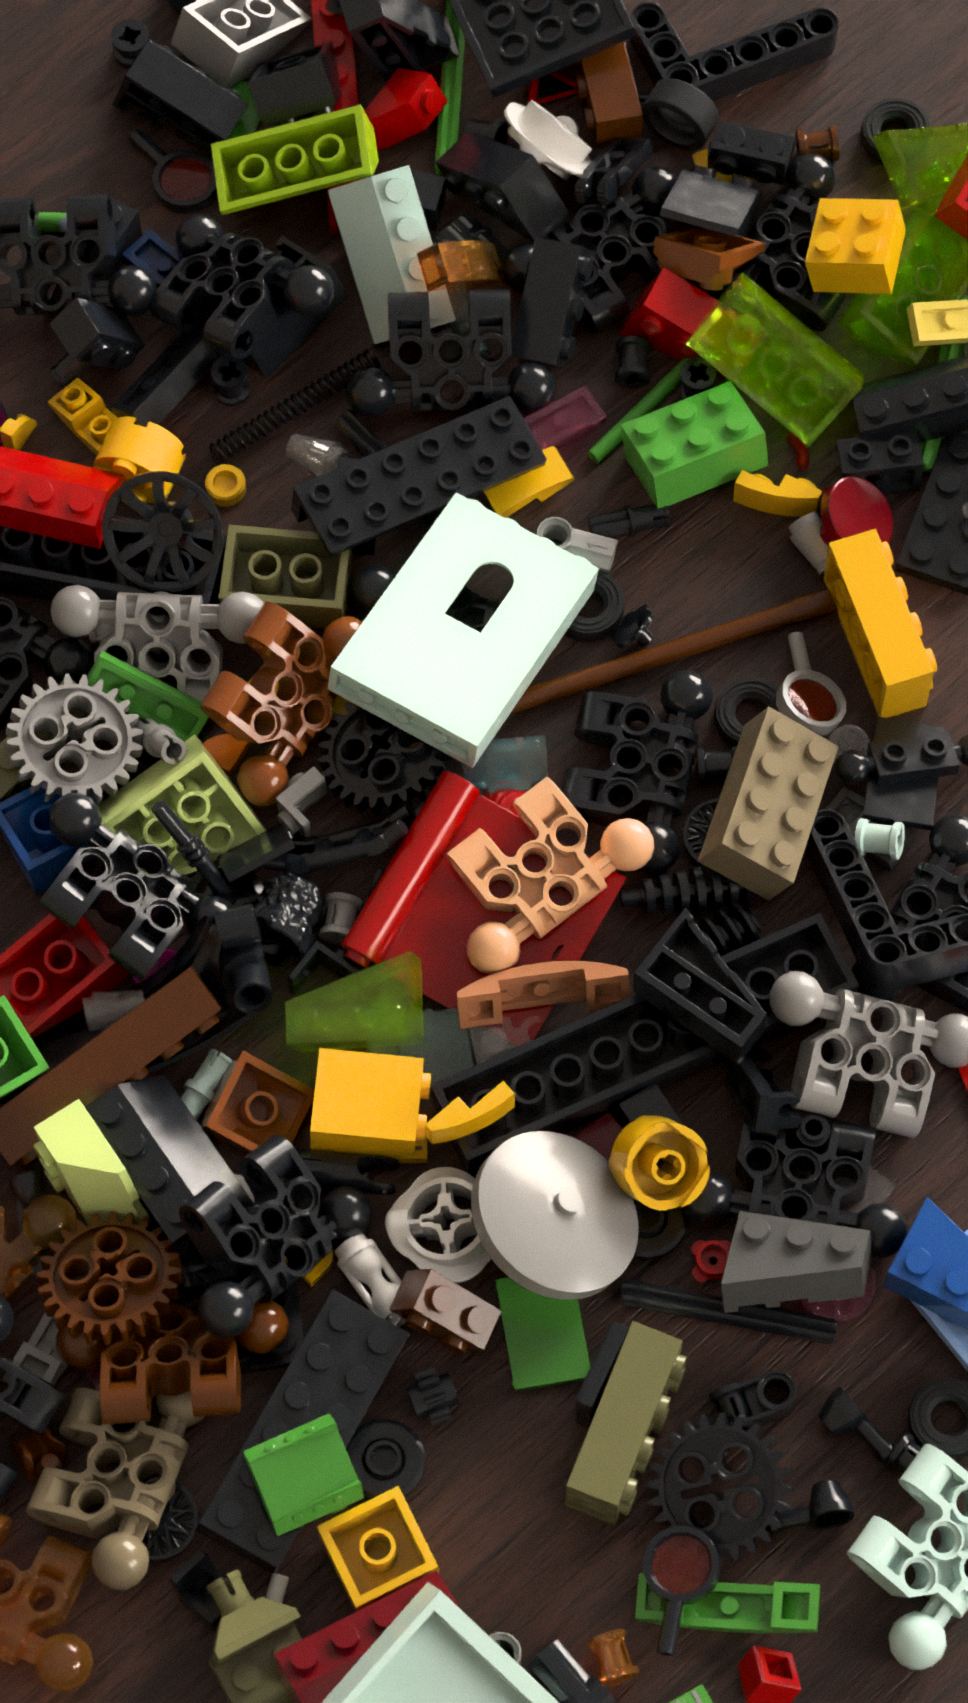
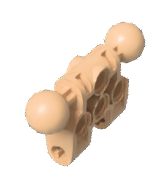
[446,777,654,975]

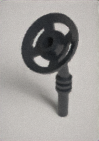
[151,800,264,907]

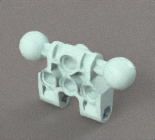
[847,1444,968,1670]

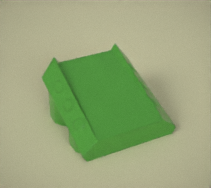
[243,1414,364,1536]

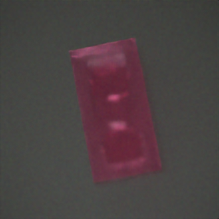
[523,385,606,450]

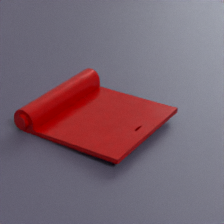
[341,770,627,1048]

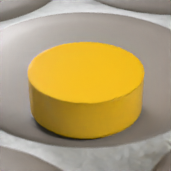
[205,464,246,507]

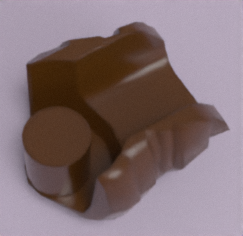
[10,1427,68,1482]

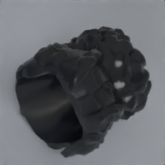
[253,872,324,968]

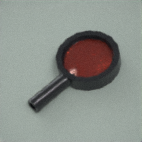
[129,128,217,214]
[643,1526,721,1656]

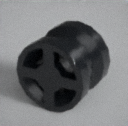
[111,19,150,69]

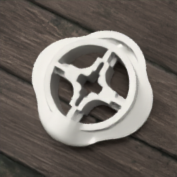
[504,100,592,180]
[385,1167,491,1283]

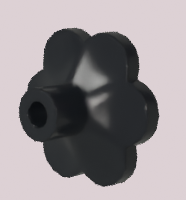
[612,605,654,648]

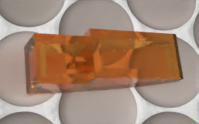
[416,240,505,292]

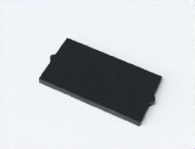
[863,717,944,830]

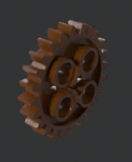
[37,1211,183,1346]

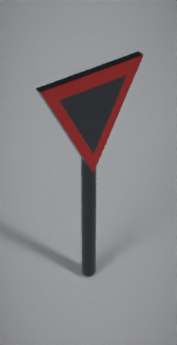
[528,72,650,106]

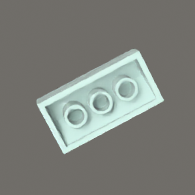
[327,165,456,344]

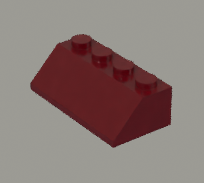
[274,1571,460,1703]

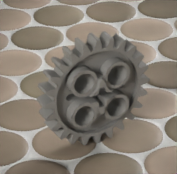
[5,674,143,804]

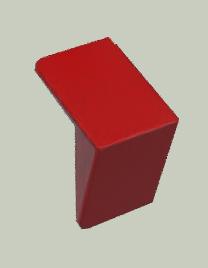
[738,1645,802,1703]

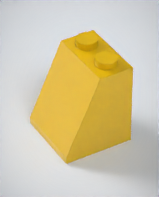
[310,1048,431,1156]

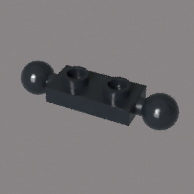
[836,731,968,785]

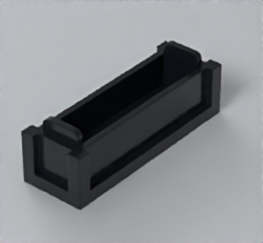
[111,327,226,427]

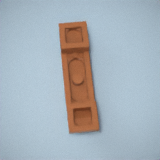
[457,961,630,1029]

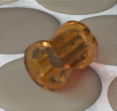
[588,1629,640,1687]

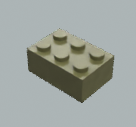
[219,525,353,628]

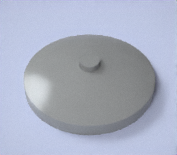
[471,1131,639,1300]

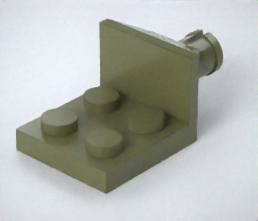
[206,1570,302,1703]

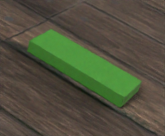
[87,650,209,742]

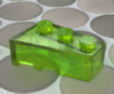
[872,123,968,208]
[285,951,424,1052]

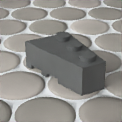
[721,1211,872,1313]

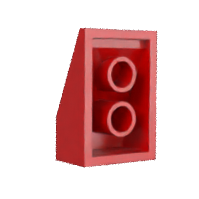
[0,914,130,1039]

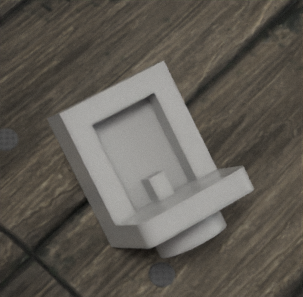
[276,766,327,837]

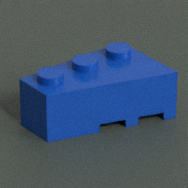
[883,1197,968,1330]

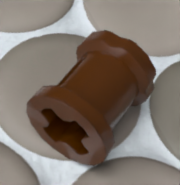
[795,126,840,161]

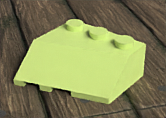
[98,734,266,875]
[33,1099,154,1230]

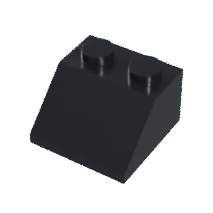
[248,41,342,127]

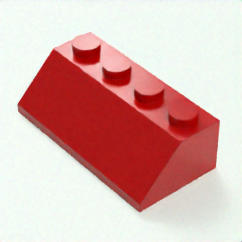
[0,446,124,549]

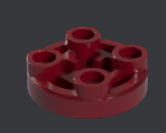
[820,476,893,545]

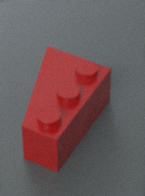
[619,267,766,382]

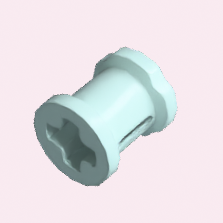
[854,818,905,860]

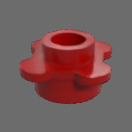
[691,1240,731,1283]

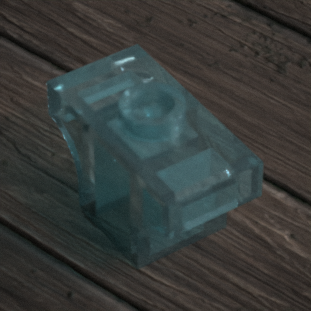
[463,735,548,793]

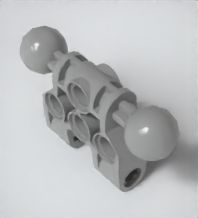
[50,585,263,702]
[769,971,968,1138]

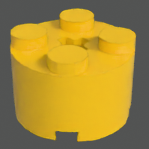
[93,417,186,505]
[608,1115,710,1211]

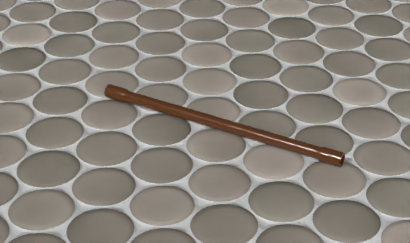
[408,588,835,749]

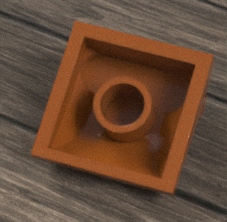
[653,226,765,290]
[201,1050,315,1153]

